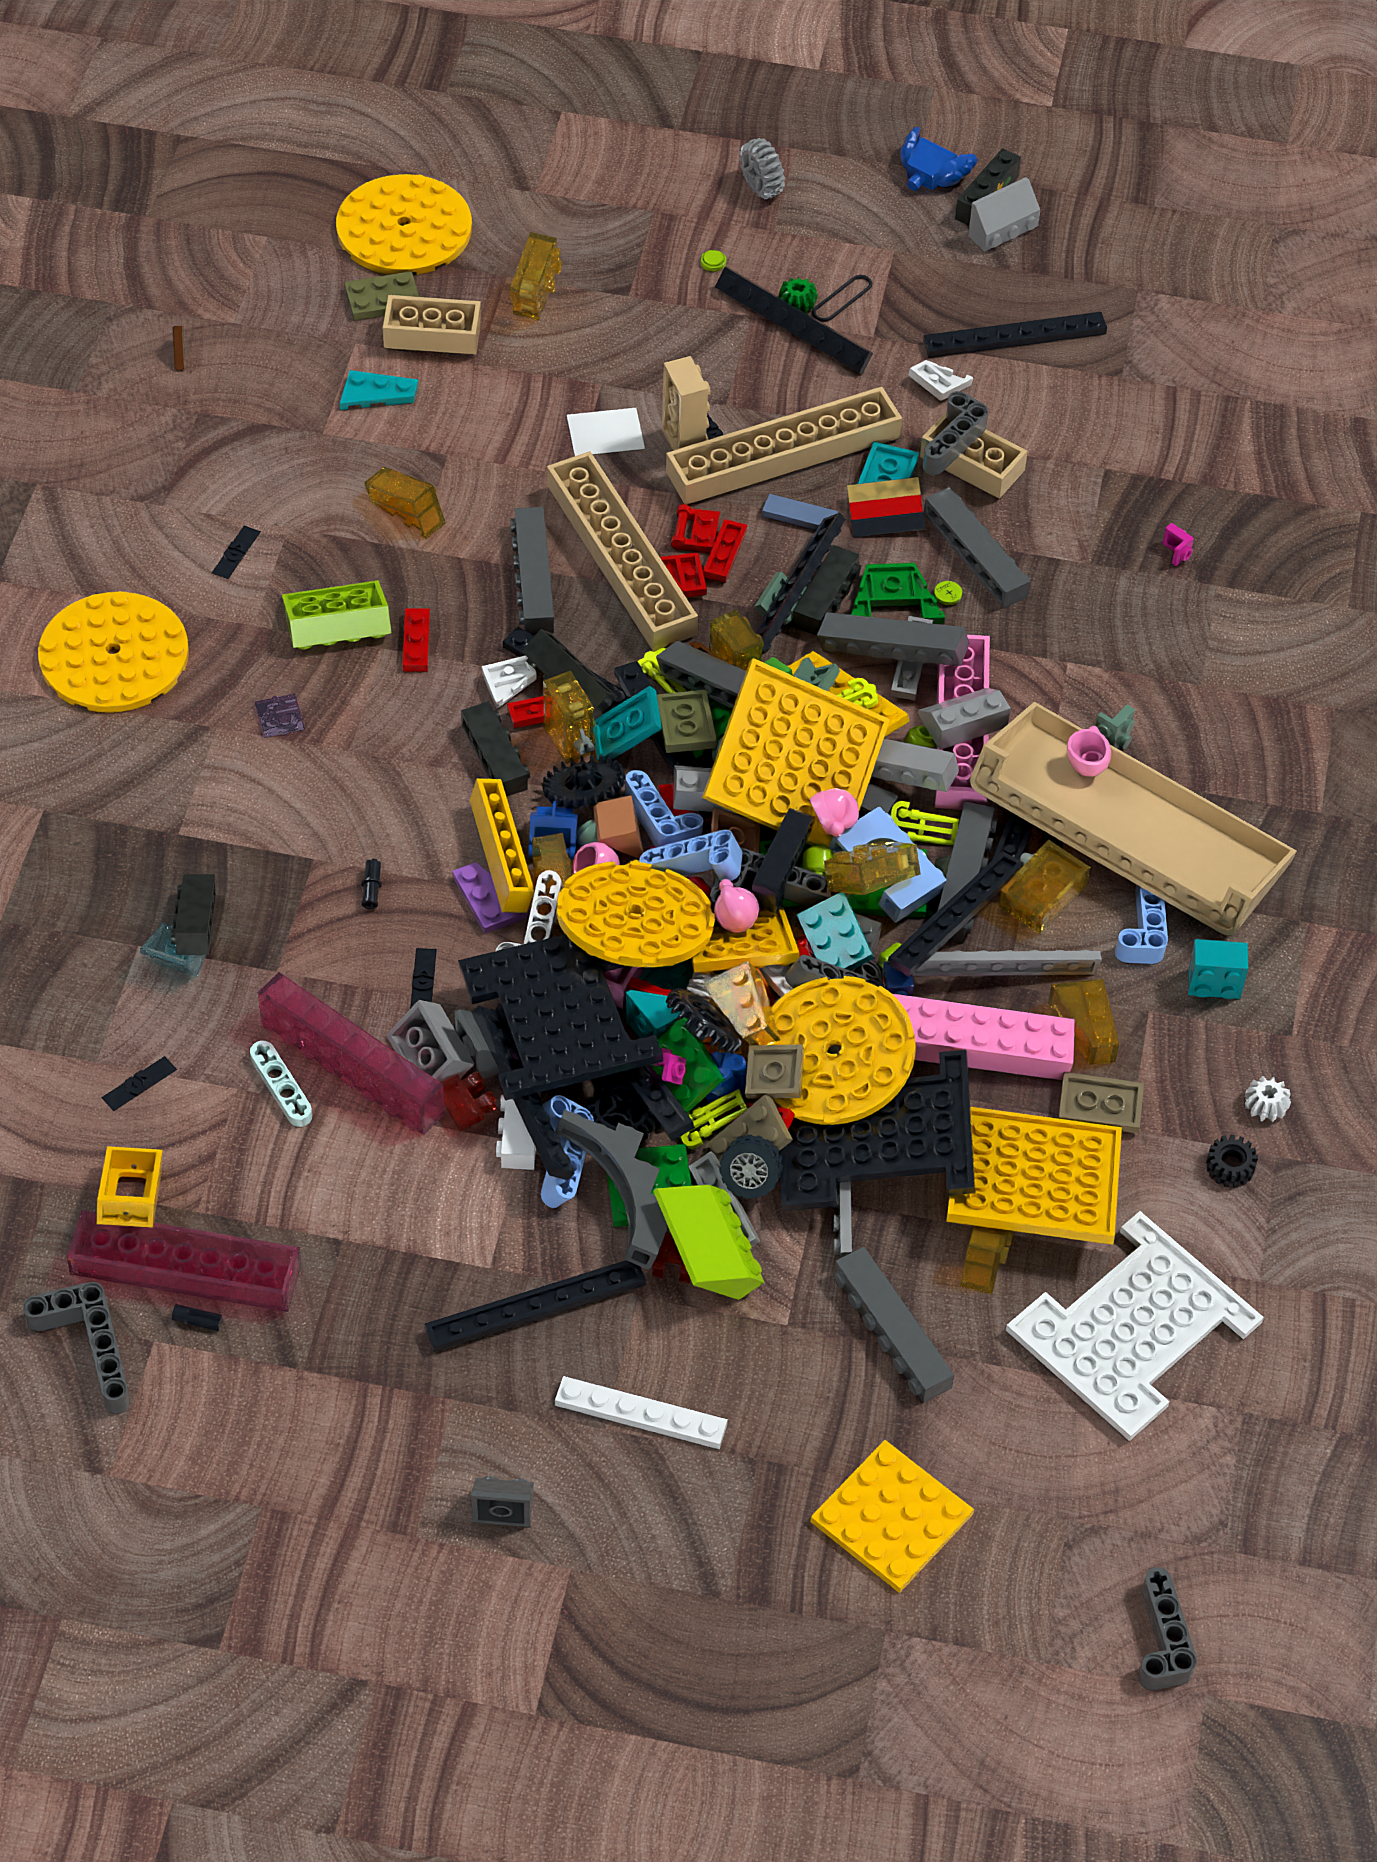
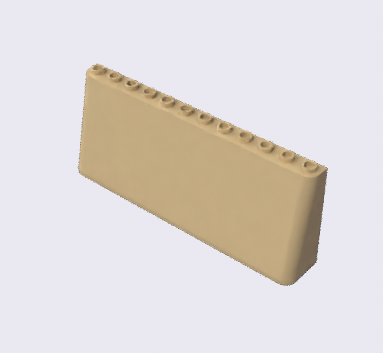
[970,702,1297,935]

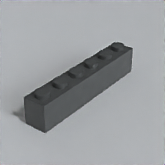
[924,487,1030,609]
[510,507,554,634]
[817,612,969,666]
[656,640,746,709]
[938,802,998,943]
[833,1247,954,1403]

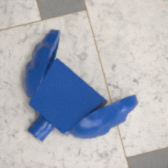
[900,127,978,191]

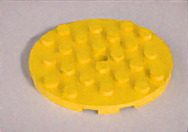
[336,174,472,275]
[38,591,189,713]
[556,861,715,967]
[754,976,916,1125]

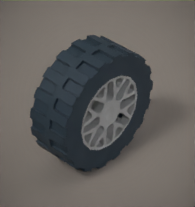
[719,1135,783,1199]

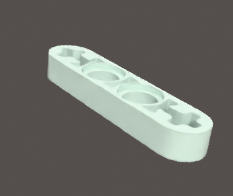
[250,1041,312,1127]

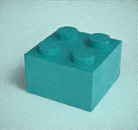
[1188,939,1248,999]

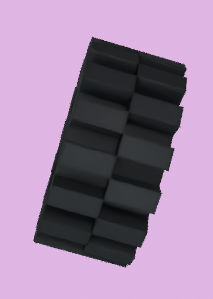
[1206,1135,1258,1188]

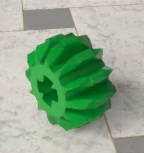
[779,277,818,313]

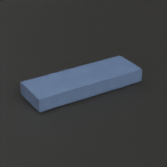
[762,494,838,530]

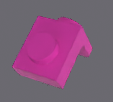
[1162,523,1194,566]
[652,1048,686,1085]

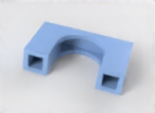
[829,806,946,923]

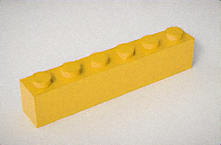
[469,779,535,913]

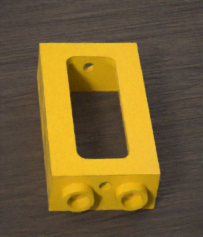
[97,1146,163,1227]

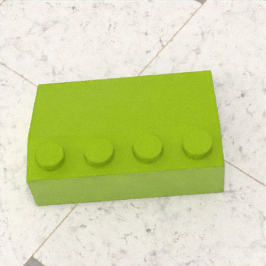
[282,580,391,649]
[653,1185,765,1300]

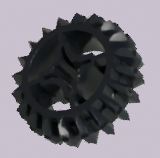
[586,1080,657,1146]

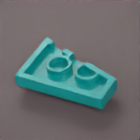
[340,370,419,410]

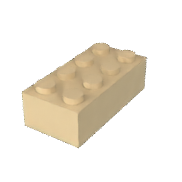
[383,295,481,354]
[662,356,710,451]
[920,411,1028,499]

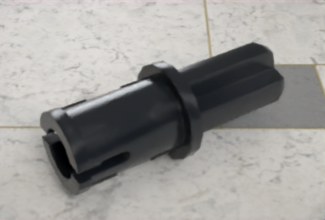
[361,858,382,909]

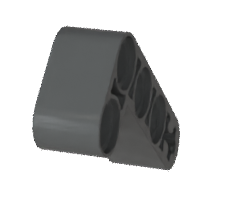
[923,391,988,475]
[785,955,883,988]
[1138,1567,1197,1690]

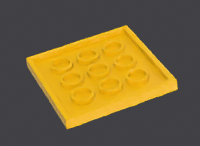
[690,907,799,974]
[810,1440,974,1593]

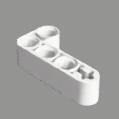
[496,870,563,951]

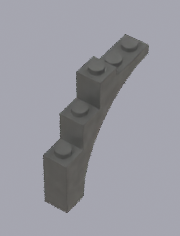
[555,1110,668,1270]

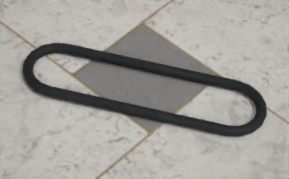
[813,275,872,321]

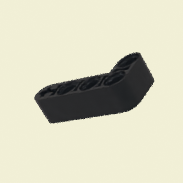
[751,808,815,914]

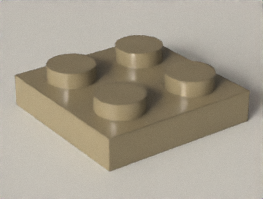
[745,1044,804,1099]

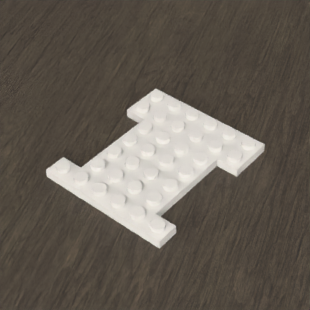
[1006,1211,1264,1441]

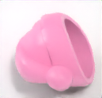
[1067,726,1111,777]
[810,788,859,837]
[572,842,620,874]
[714,879,759,933]

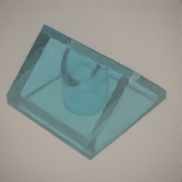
[140,923,211,977]

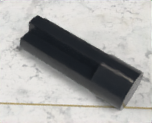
[172,1304,223,1331]

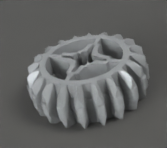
[739,138,785,200]

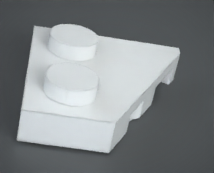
[908,360,973,401]
[481,656,537,708]

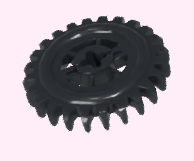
[542,754,626,808]
[666,988,743,1054]

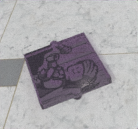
[255,693,305,738]

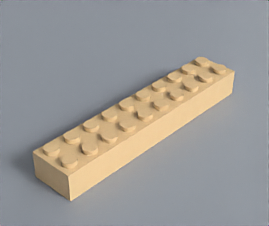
[666,387,902,505]
[547,451,698,651]

